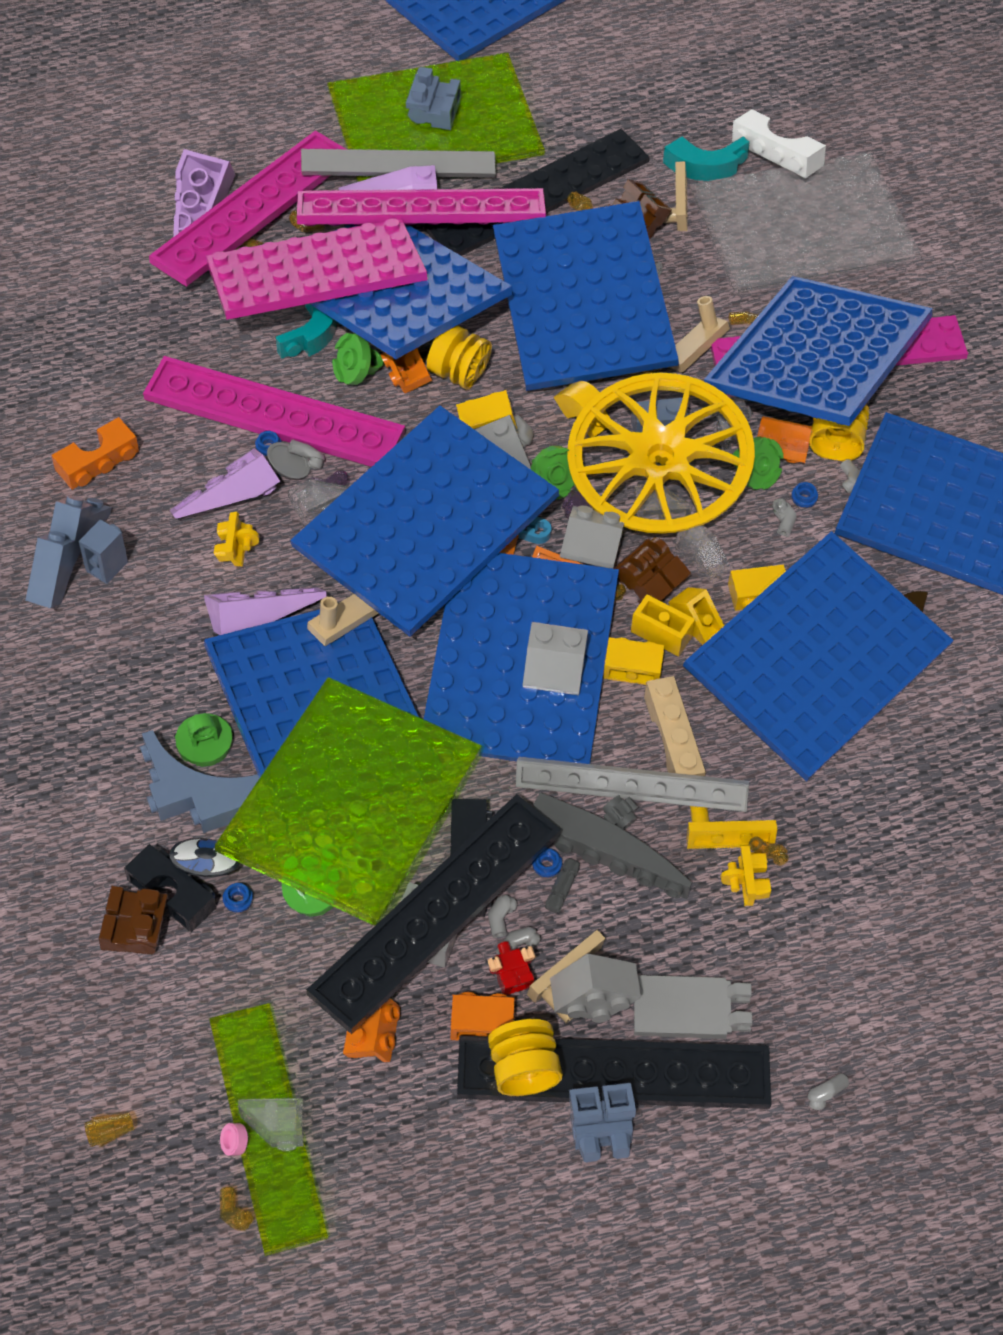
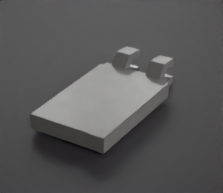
[634,975,752,1039]

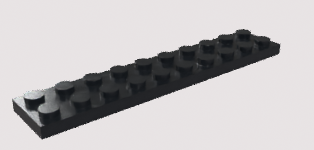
[425,128,650,256]
[306,794,561,1035]
[457,1035,772,1109]

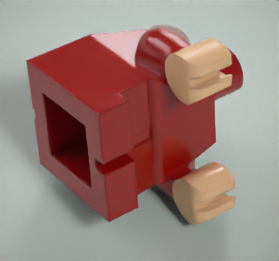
[487,941,536,996]

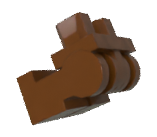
[607,179,672,240]
[613,537,691,604]
[99,885,168,955]

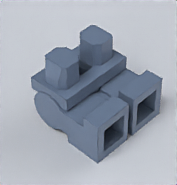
[406,67,461,130]
[569,1083,636,1163]

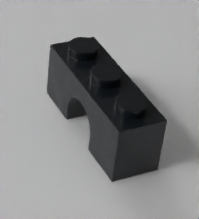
[124,844,216,933]

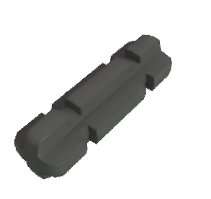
[545,858,580,913]

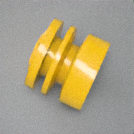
[426,325,492,390]
[810,404,869,461]
[488,1019,562,1096]

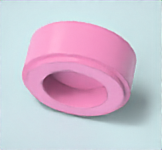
[220,1123,248,1156]

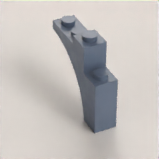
[25,495,112,608]
[140,730,270,833]

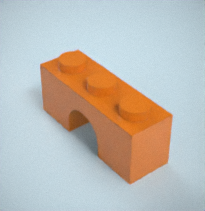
[51,417,139,490]

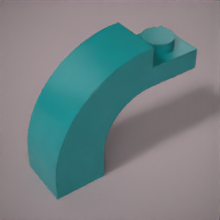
[663,136,750,181]
[276,304,337,359]

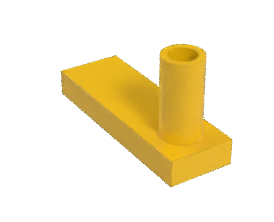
[686,806,778,849]

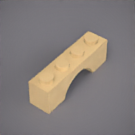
[644,676,706,776]

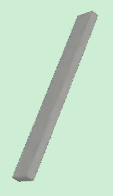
[301,149,495,177]
[516,757,750,812]

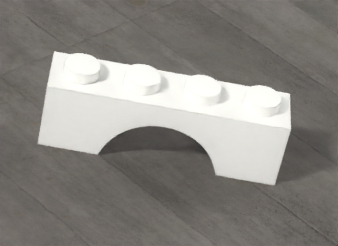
[732,109,826,178]

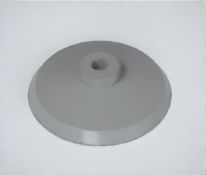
[267,442,310,479]

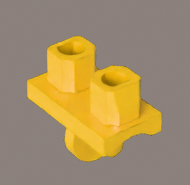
[214,511,260,566]
[721,846,771,906]

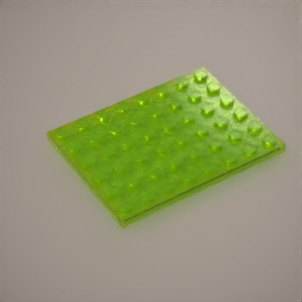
[327,52,545,182]
[215,677,482,926]

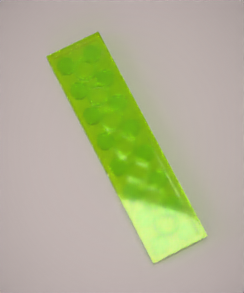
[209,1003,328,1256]

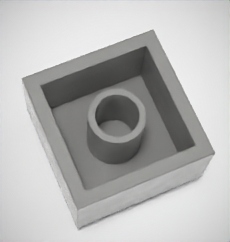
[550,954,641,1023]

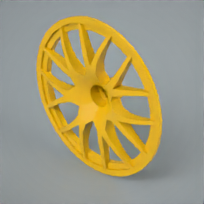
[567,373,755,534]

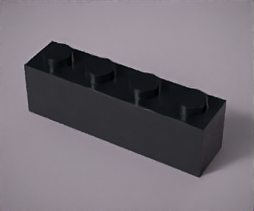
[450,798,492,917]

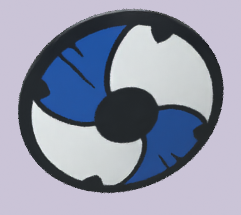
[169,838,241,877]

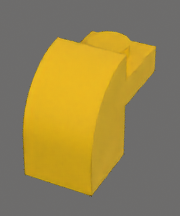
[554,381,611,437]

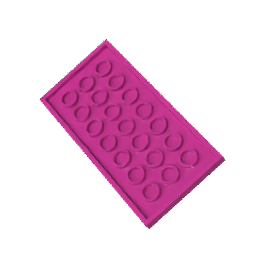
[206,219,427,320]

